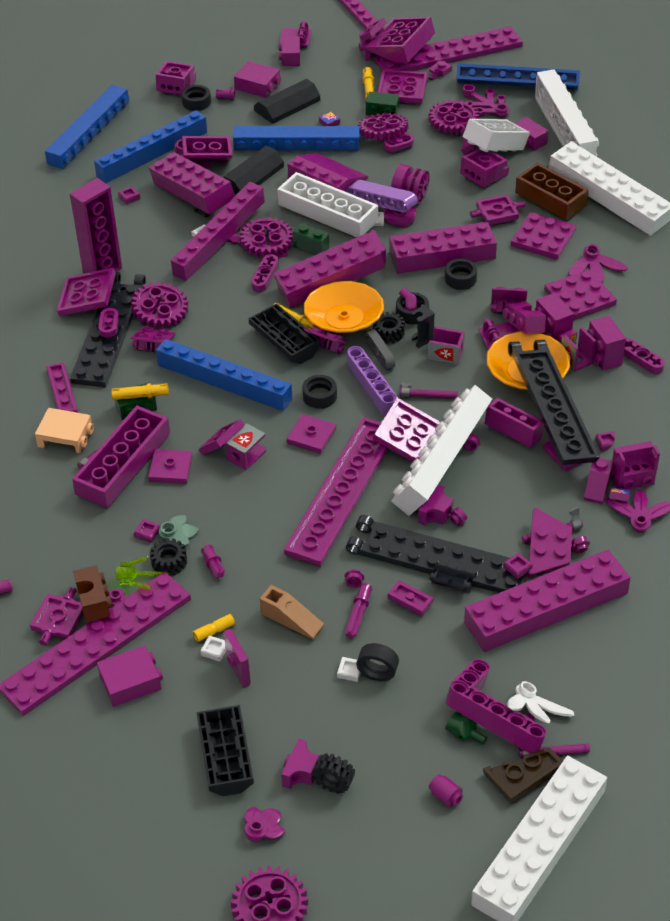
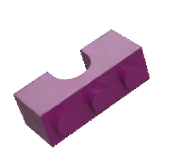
[503,301,546,334]

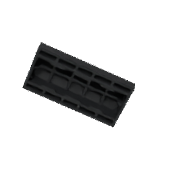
[254,79,321,124]
[223,146,284,195]
[248,303,320,364]
[196,705,254,796]

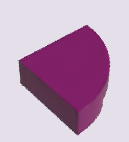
[595,431,615,452]

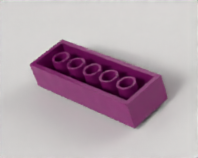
[149,152,235,214]
[70,178,122,274]
[389,222,497,274]
[274,233,385,309]
[72,405,170,508]

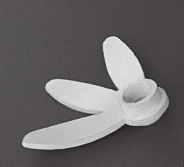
[507,681,575,723]

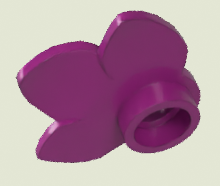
[244,807,285,842]

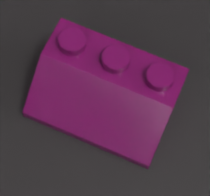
[182,136,232,162]

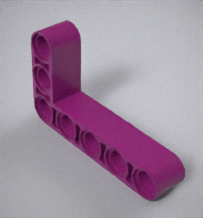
[446,659,547,753]

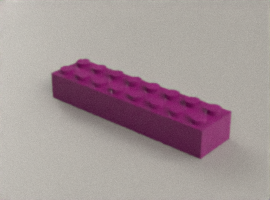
[464,549,631,652]

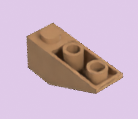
[260,585,324,640]

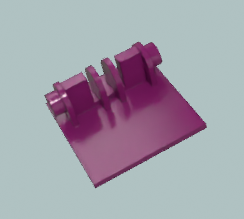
[279,21,312,47]
[491,287,528,313]
[478,319,517,350]
[131,326,176,352]
[304,327,349,353]

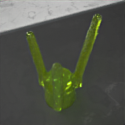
[116,556,169,590]

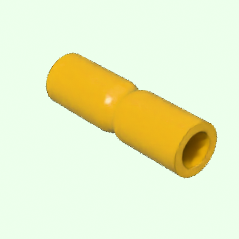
[193,614,235,642]

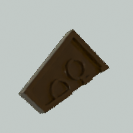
[483,747,563,804]

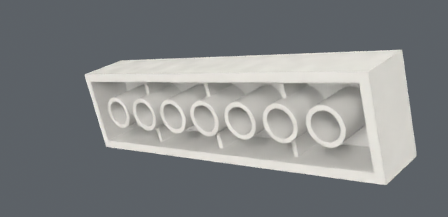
[535,70,599,157]
[549,141,670,236]
[391,385,492,516]
[471,755,607,921]

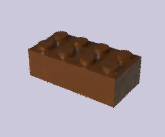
[515,162,589,220]

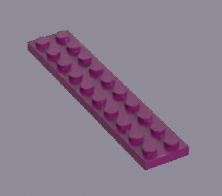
[375,26,523,72]
[284,417,389,567]
[0,572,191,716]

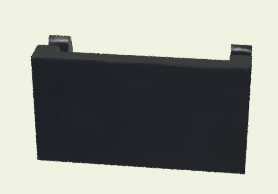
[412,304,435,348]

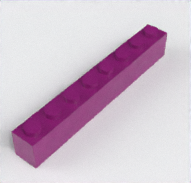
[170,182,265,281]

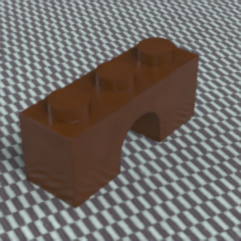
[73,565,113,623]

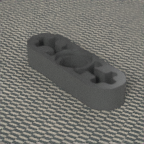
[365,329,395,370]

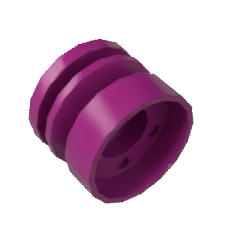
[391,164,430,204]

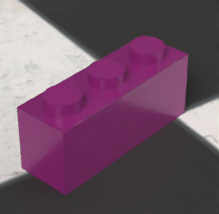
[484,398,544,448]

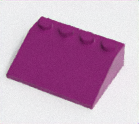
[365,17,435,64]
[287,153,368,192]

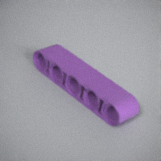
[346,180,418,213]
[347,346,397,416]

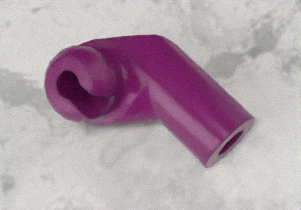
[399,287,417,311]

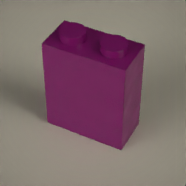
[234,61,281,98]
[97,645,163,707]

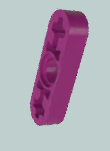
[251,254,279,292]
[624,339,665,374]

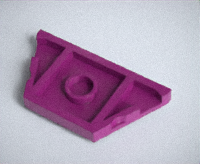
[528,508,572,578]

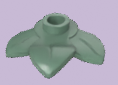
[159,515,199,546]

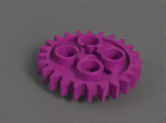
[428,99,479,135]
[358,113,409,141]
[239,217,293,258]
[131,281,188,329]
[231,865,308,921]

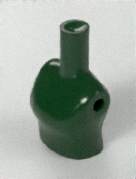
[445,712,488,745]

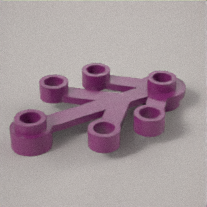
[463,84,509,117]

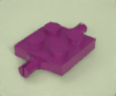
[470,194,525,225]
[30,587,84,646]

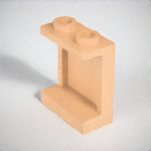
[35,408,94,454]

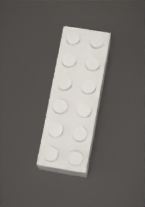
[277,172,378,237]

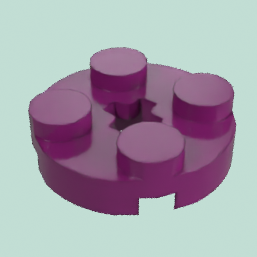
[384,206,417,228]

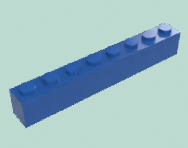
[456,63,580,89]
[45,85,129,169]
[94,110,207,183]
[233,126,360,150]
[156,339,292,411]

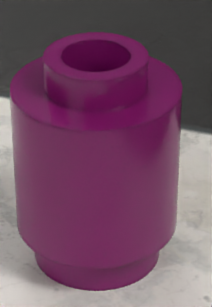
[429,774,463,807]

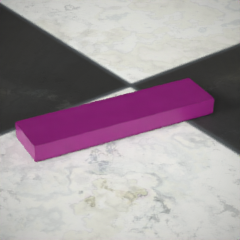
[46,362,78,413]

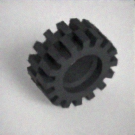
[373,312,405,344]
[150,538,187,576]
[311,753,355,793]

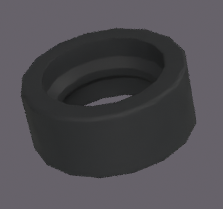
[182,85,211,111]
[445,259,477,290]
[396,292,429,324]
[302,375,337,409]
[356,643,399,682]

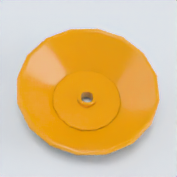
[304,281,384,333]
[487,331,570,390]

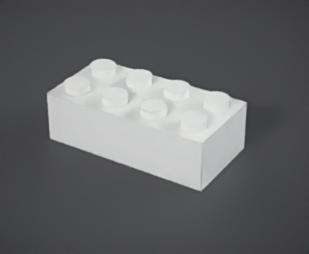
[463,119,530,152]

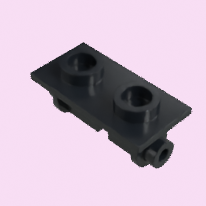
[430,564,474,593]

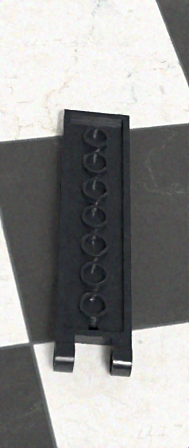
[70,272,146,387]
[508,340,600,465]
[346,515,527,593]

